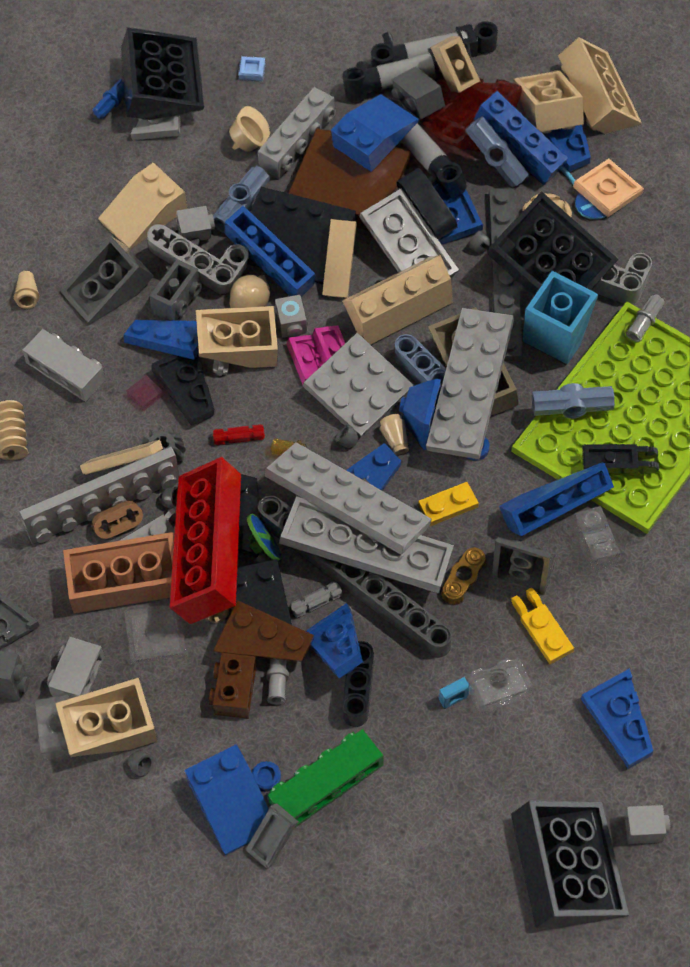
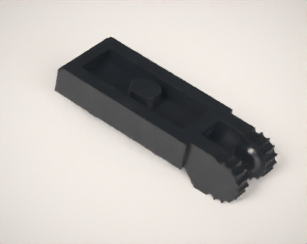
[582,444,659,474]

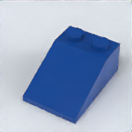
[331,94,419,172]
[184,744,269,856]

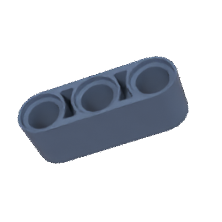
[395,334,446,391]

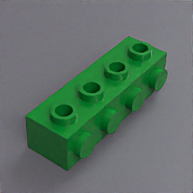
[268,729,384,827]

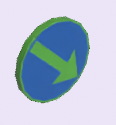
[247,514,282,561]

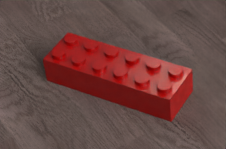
[170,457,241,624]

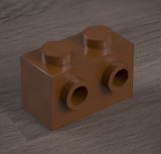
[209,652,257,719]

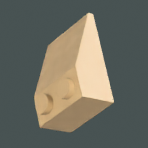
[514,71,584,134]
[98,163,187,250]
[196,306,278,368]
[55,678,157,757]

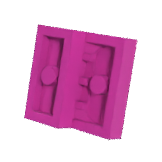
[286,325,345,384]

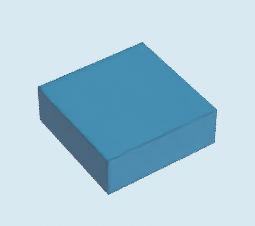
[439,677,469,708]

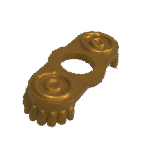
[441,548,486,605]

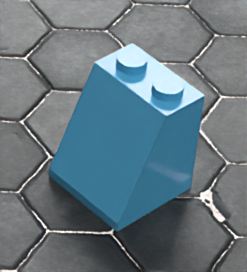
[523,271,598,365]

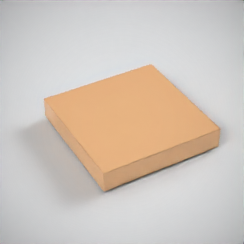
[573,159,644,217]

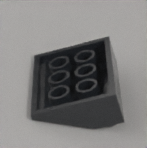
[121,27,204,120]
[238,186,356,284]
[487,192,619,296]
[511,801,629,928]

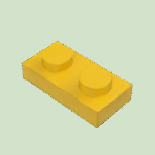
[418,482,479,527]

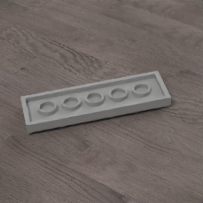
[426,308,514,459]
[265,442,431,555]
[19,447,180,544]
[279,496,454,593]

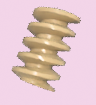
[0,400,28,460]

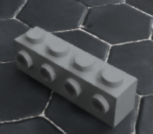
[258,87,336,179]

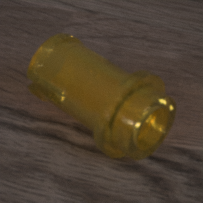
[271,438,306,455]

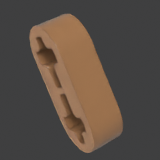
[91,501,143,539]

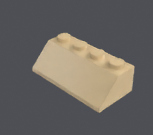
[558,37,641,134]
[343,255,453,345]

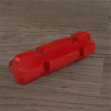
[213,424,265,445]

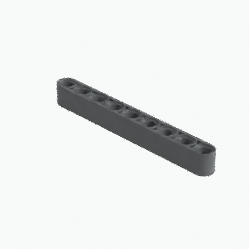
[258,496,452,658]

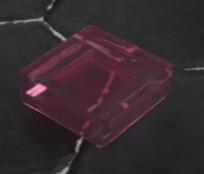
[126,375,164,411]

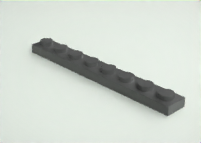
[489,188,522,361]

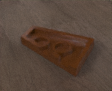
[213,600,315,662]

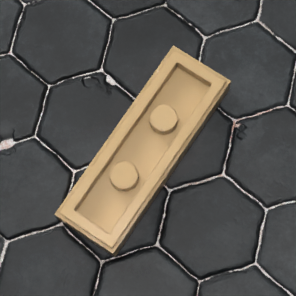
[322,219,357,298]
[80,440,163,475]

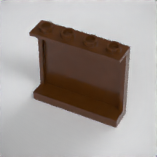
[289,128,410,231]

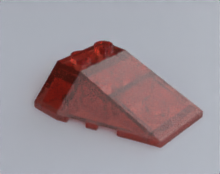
[412,77,522,152]

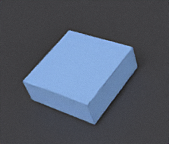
[239,57,265,81]

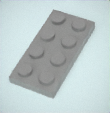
[359,188,459,277]

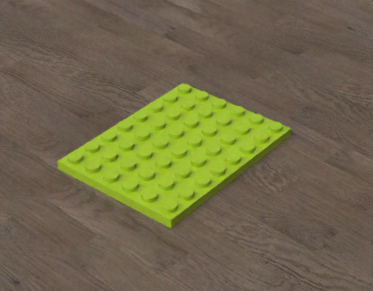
[511,302,690,534]

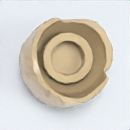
[230,275,270,308]

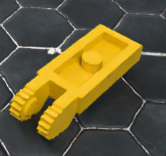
[511,588,574,664]

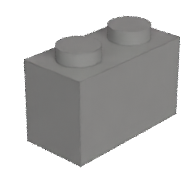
[47,637,104,700]

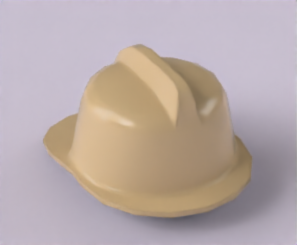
[229,106,270,152]

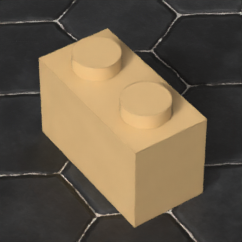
[430,36,480,92]

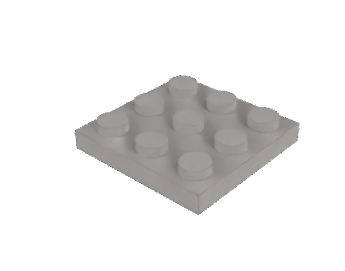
[303,333,414,439]

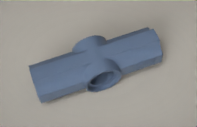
[465,116,529,188]
[213,165,270,233]
[532,383,615,418]

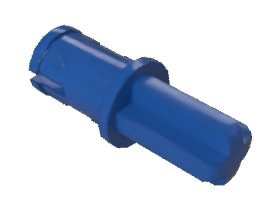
[93,79,125,119]

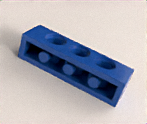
[474,91,568,185]
[225,206,315,297]

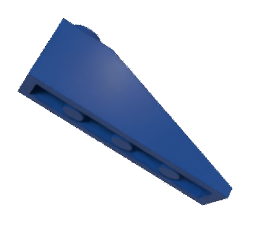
[499,462,614,536]

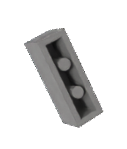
[23,329,105,402]

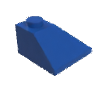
[399,379,441,450]

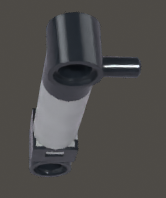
[371,21,498,68]
[342,41,472,101]
[388,98,467,197]

